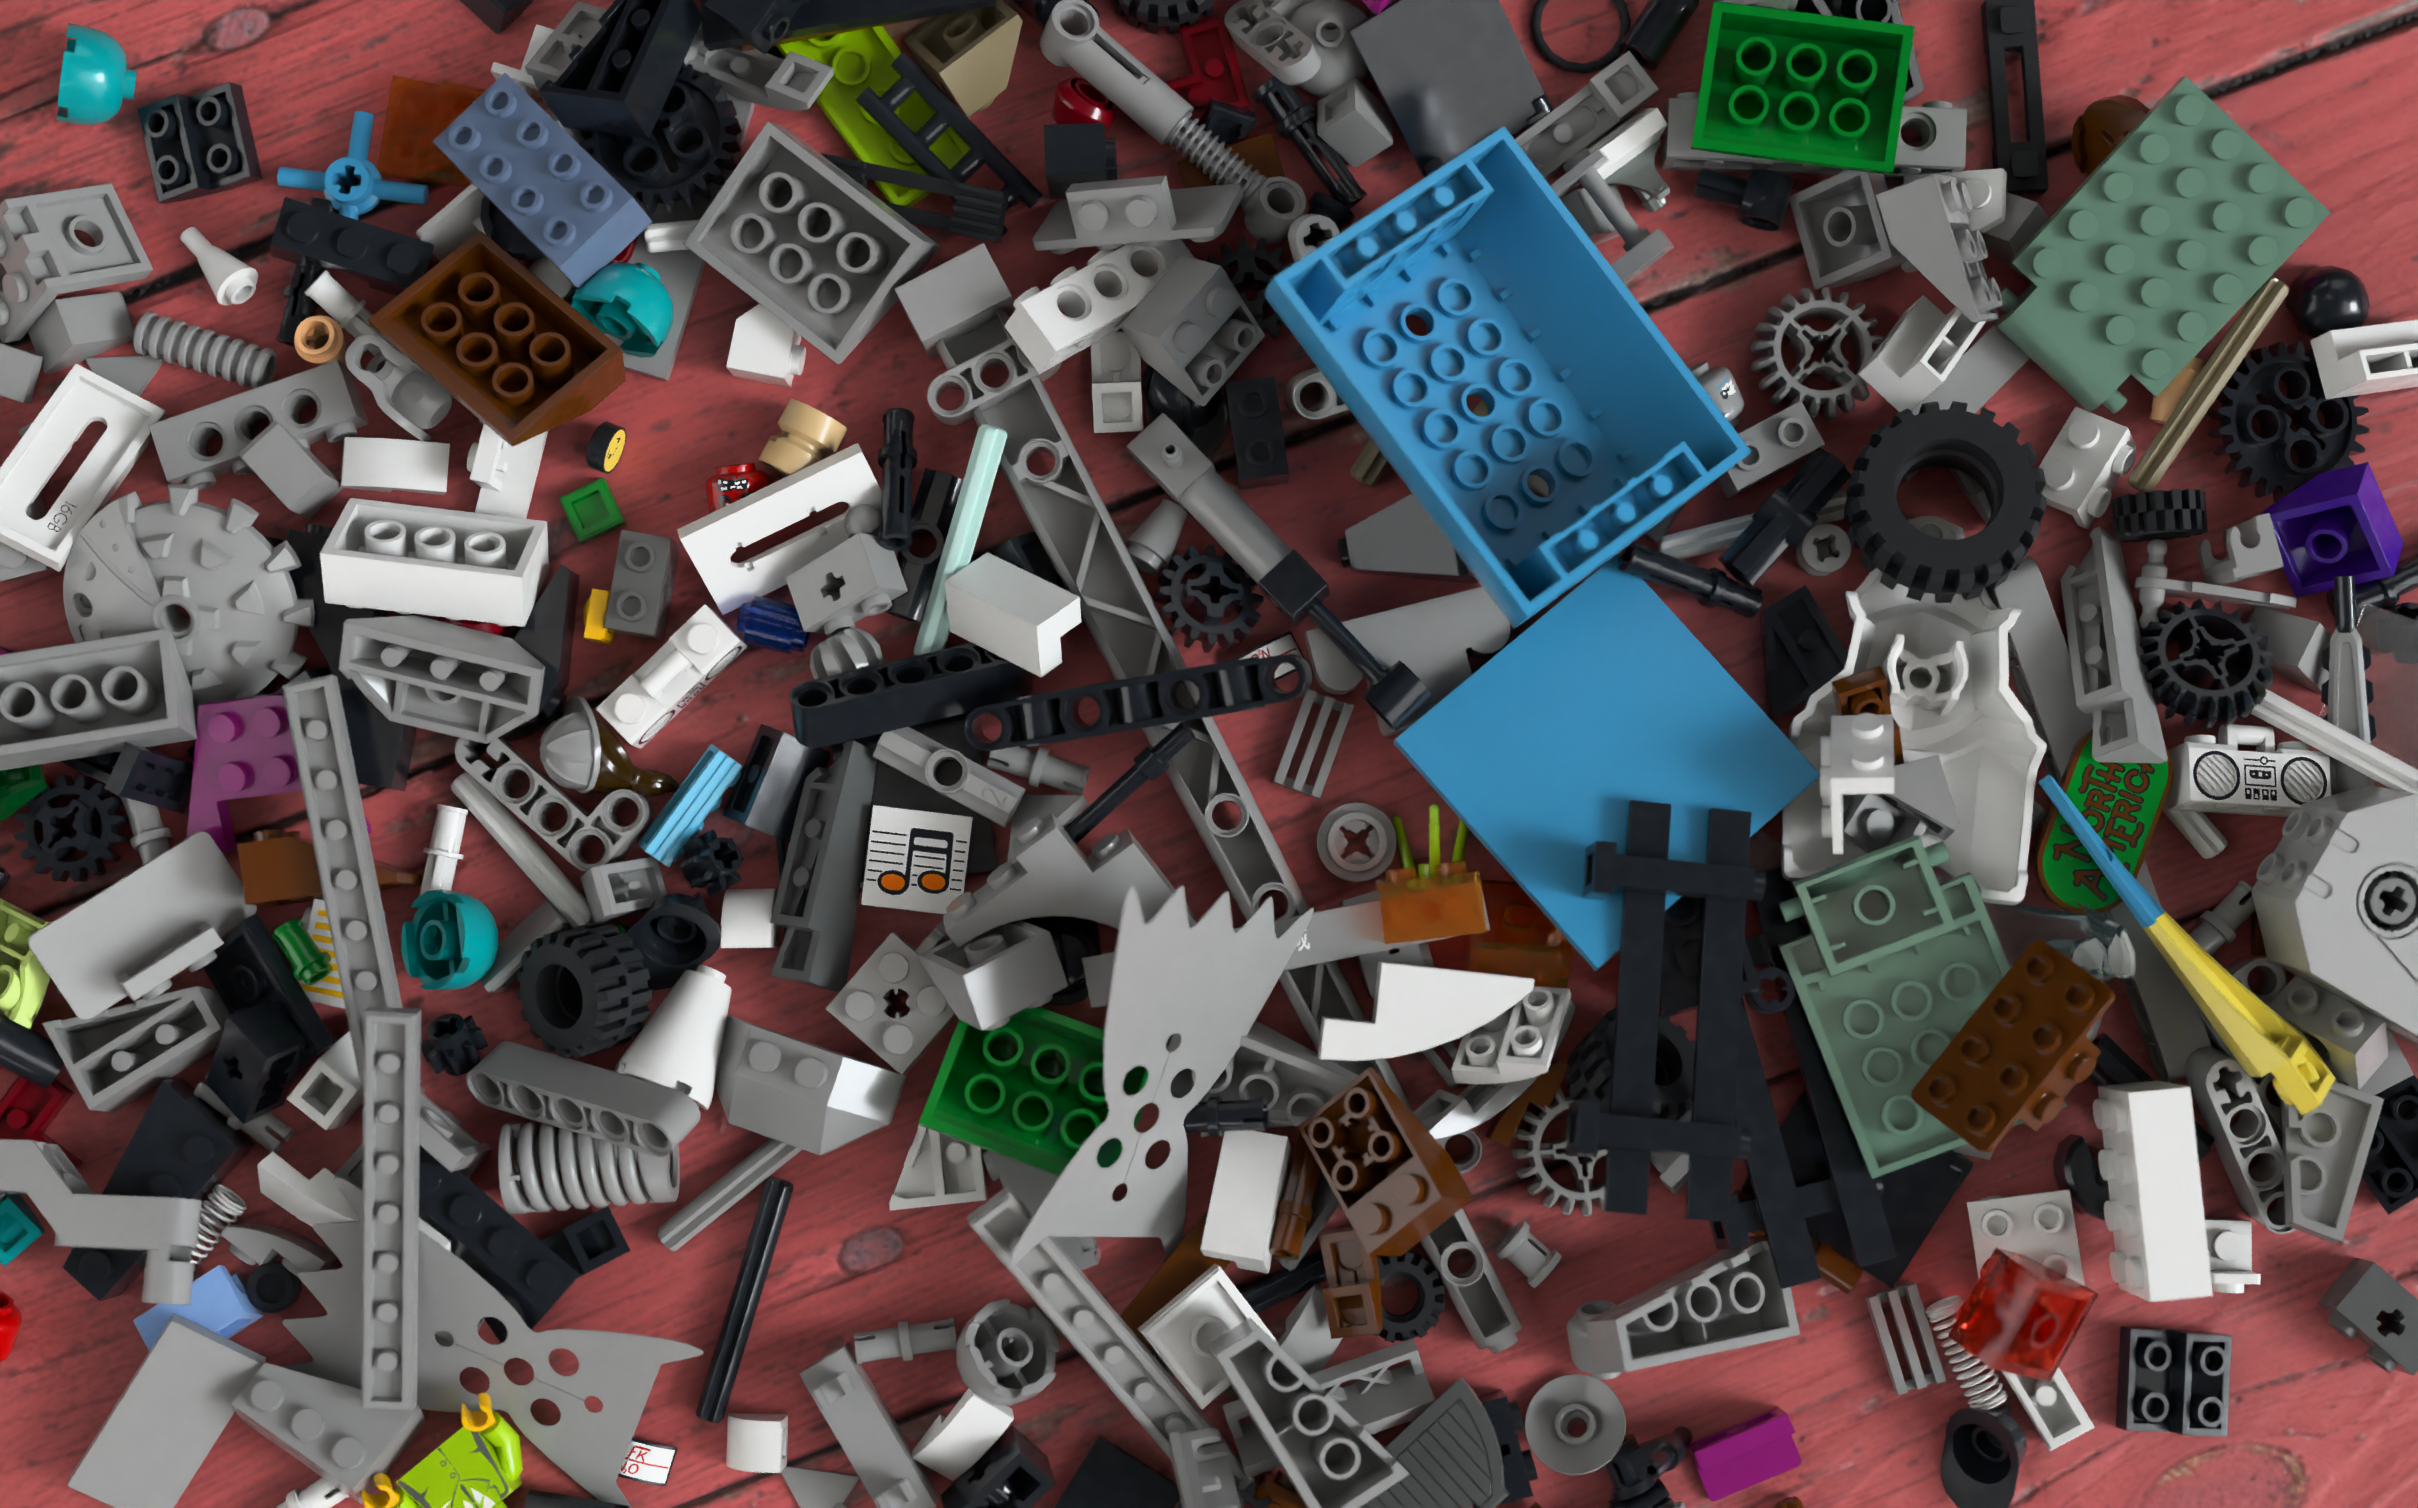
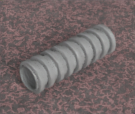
[133,311,277,389]

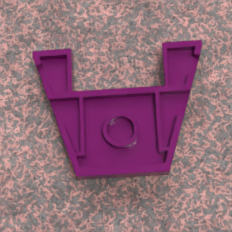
[187,692,372,853]

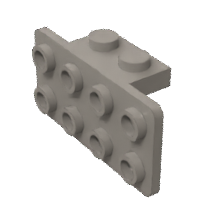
[1032,175,1243,254]
[28,831,257,1020]

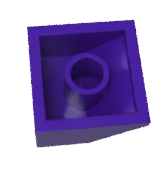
[2260,462,2404,597]

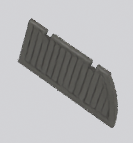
[1359,1376,1509,1508]

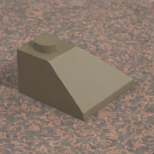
[903,0,1023,117]

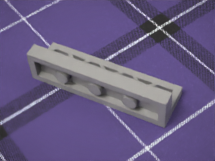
[1222,1338,1435,1478]

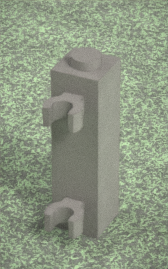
[799,1342,940,1508]

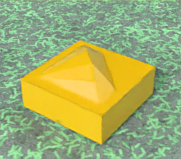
[583,588,614,645]

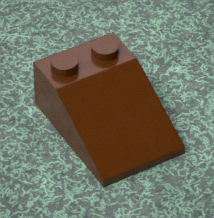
[238,829,422,906]

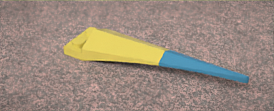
[2038,775,2336,1116]

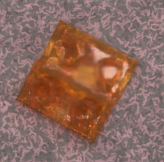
[377,75,486,187]

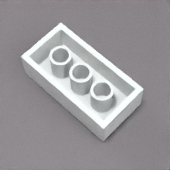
[320,498,549,627]
[2093,1081,2213,1302]

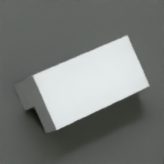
[1858,295,1986,412]
[2310,319,2418,399]
[944,552,1081,677]
[1200,1130,1293,1274]

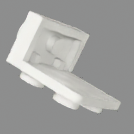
[1820,713,1894,854]

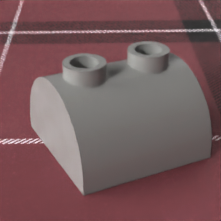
[1789,170,1907,290]

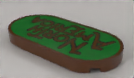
[2033,729,2173,915]

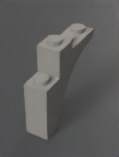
[943,812,1199,948]

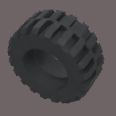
[1844,401,2047,603]

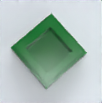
[558,477,627,545]

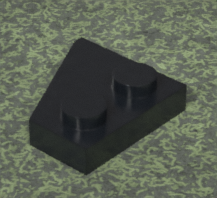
[1760,585,1848,720]

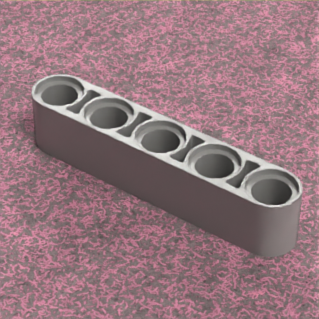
[466,1041,700,1157]

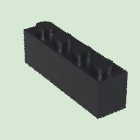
[419,1145,580,1343]

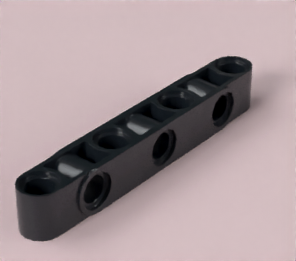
[964,654,1312,751]

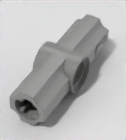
[872,727,1025,827]

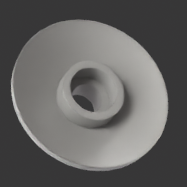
[1525,1374,1626,1475]

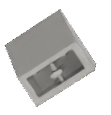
[1120,255,1265,406]

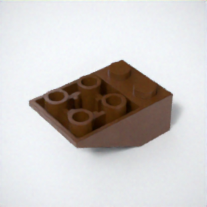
[1297,1068,1474,1256]

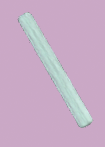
[914,424,1007,656]

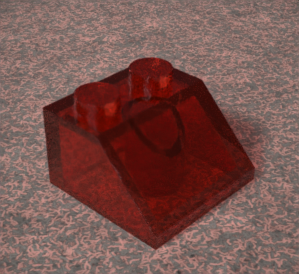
[1948,1248,2098,1382]

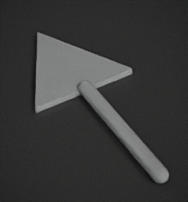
[18,355,165,437]
[781,1466,860,1508]

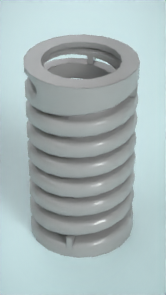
[498,1122,680,1215]

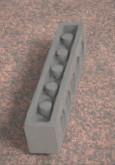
[1661,92,1967,178]

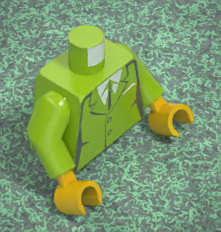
[360,1393,523,1508]

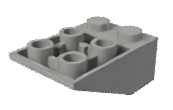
[1876,174,2002,322]

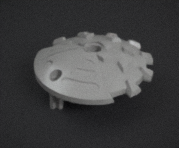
[63,484,315,724]

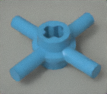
[277,111,429,220]

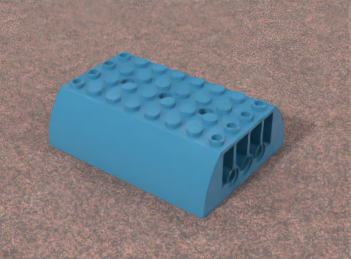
[1265,126,1751,629]

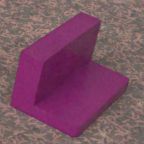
[1687,1407,1802,1501]

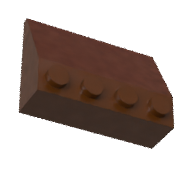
[368,230,626,447]

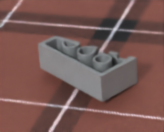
[1585,1235,1800,1373]
[1207,1318,1410,1508]

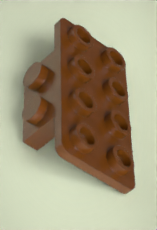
[1911,940,2115,1154]

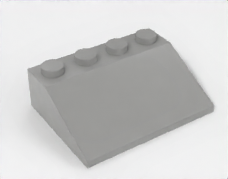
[683,122,939,364]

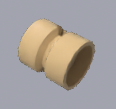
[758,399,847,477]

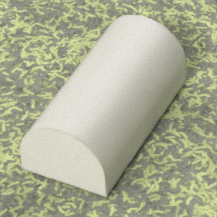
[1996,1335,2095,1451]

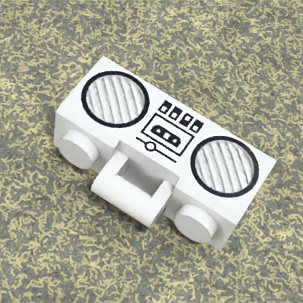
[596,604,748,749]
[2167,724,2331,817]

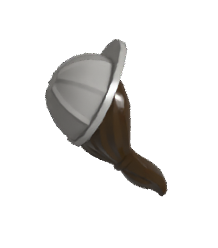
[539,696,680,797]

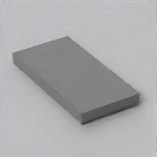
[67,1313,266,1508]

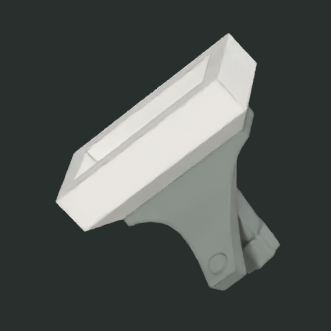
[1586,108,1670,213]

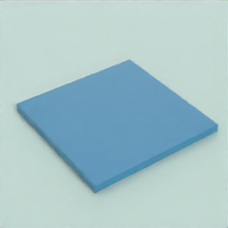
[1393,553,1820,971]

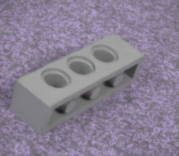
[148,360,369,491]

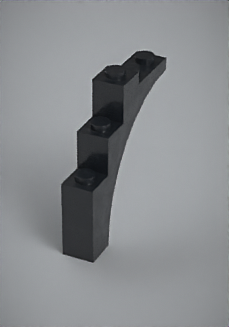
[264,523,417,791]

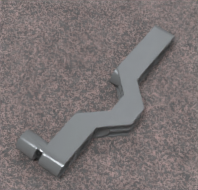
[0,1139,202,1305]

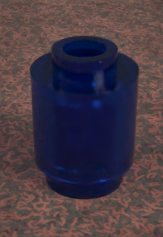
[736,595,810,654]

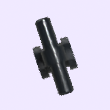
[1604,1426,1692,1501]

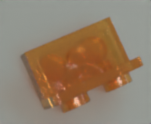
[1375,861,1487,944]

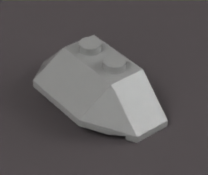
[339,615,545,744]
[715,1014,907,1155]

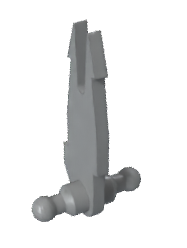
[2135,539,2297,629]

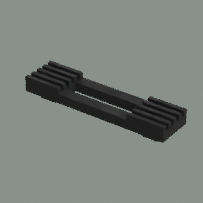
[1981,0,2049,195]
[820,153,1010,242]

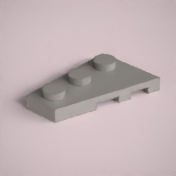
[2281,1081,2384,1244]

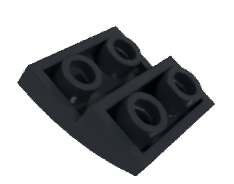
[138,82,263,204]
[2361,1075,2418,1215]
[2116,1326,2232,1437]

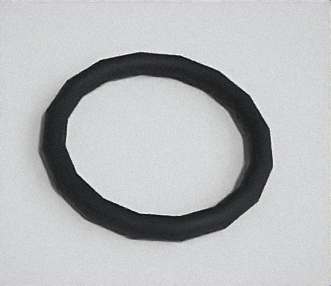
[1530,0,1631,74]

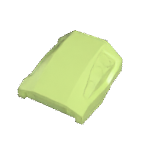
[0,898,50,1029]

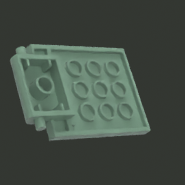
[1995,76,2331,414]
[1778,834,2067,1179]

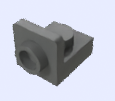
[1843,794,1928,866]

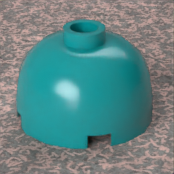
[56,23,137,125]
[570,262,673,358]
[401,890,499,990]

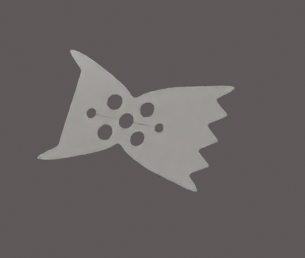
[1008,886,1314,1269]
[282,1176,704,1508]

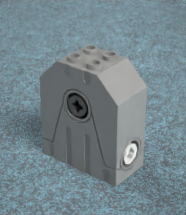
[2251,785,2418,1048]

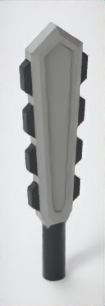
[2321,576,2377,794]

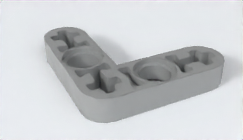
[1224,0,1321,85]

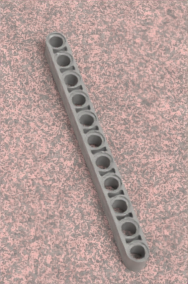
[1985,556,2212,1083]

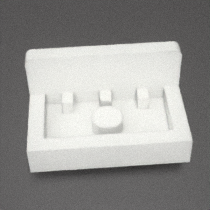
[2039,406,2137,529]

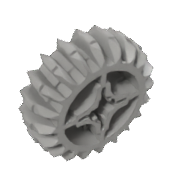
[1750,287,1885,420]
[1512,1082,1607,1216]

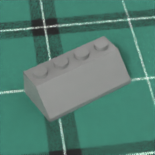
[0,629,197,771]

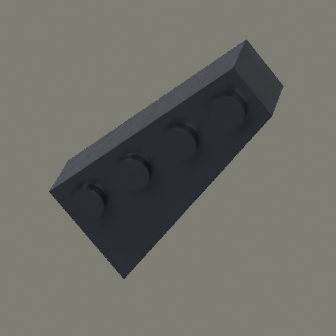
[62,1078,256,1301]

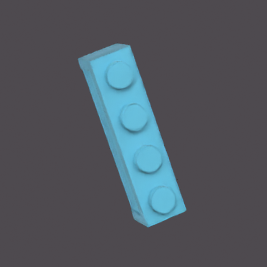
[637,743,743,867]

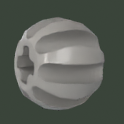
[810,628,885,679]

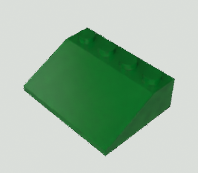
[1691,1,1915,175]
[919,1007,1148,1177]

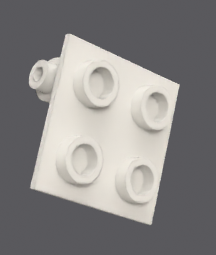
[1967,1189,2086,1303]

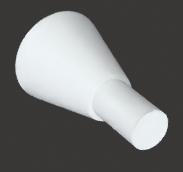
[180,227,258,305]

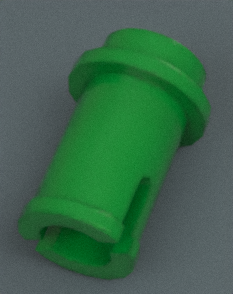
[271,918,332,986]

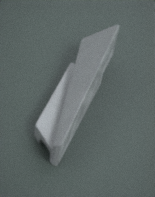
[2060,526,2168,764]

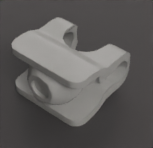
[345,334,452,442]

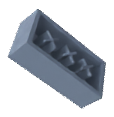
[433,73,652,289]

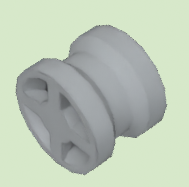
[1794,523,1851,577]

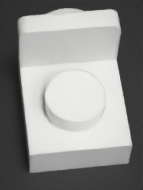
[2205,1218,2261,1293]

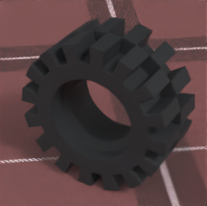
[2112,489,2208,542]
[1374,1250,1445,1343]

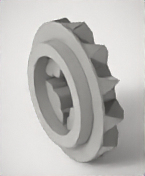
[1317,803,1397,882]

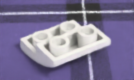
[1451,986,1571,1084]

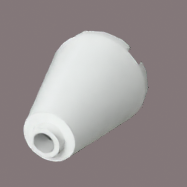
[614,965,732,1110]

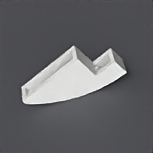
[1317,961,1534,1061]

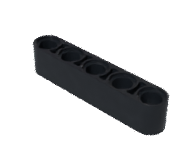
[789,643,1032,748]

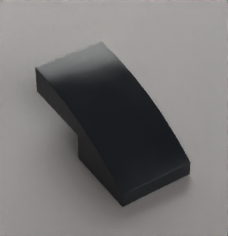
[541,1206,631,1278]

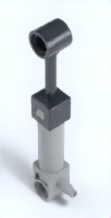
[1126,413,1433,731]

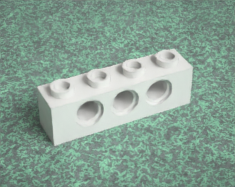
[1004,239,1194,374]

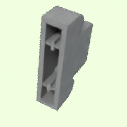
[1304,586,1510,737]

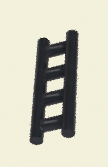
[855,52,1044,243]

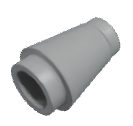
[1125,499,1188,576]

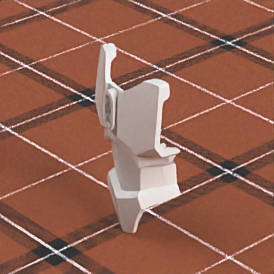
[1781,516,2047,905]

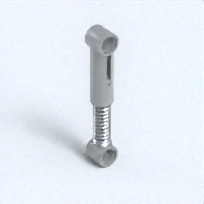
[1039,0,1306,244]

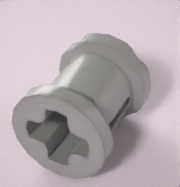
[1494,1221,1562,1288]

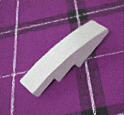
[257,1152,451,1252]

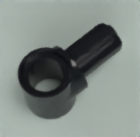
[1694,169,1794,231]

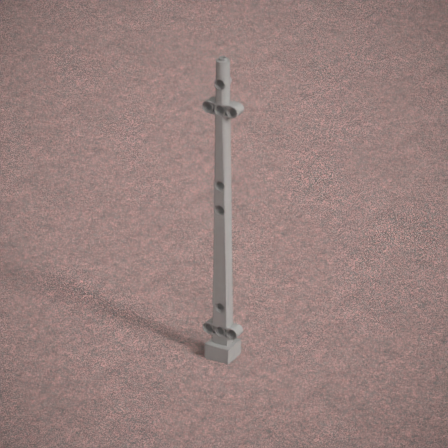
[895,243,1523,1354]

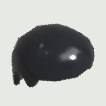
[2286,266,2370,338]

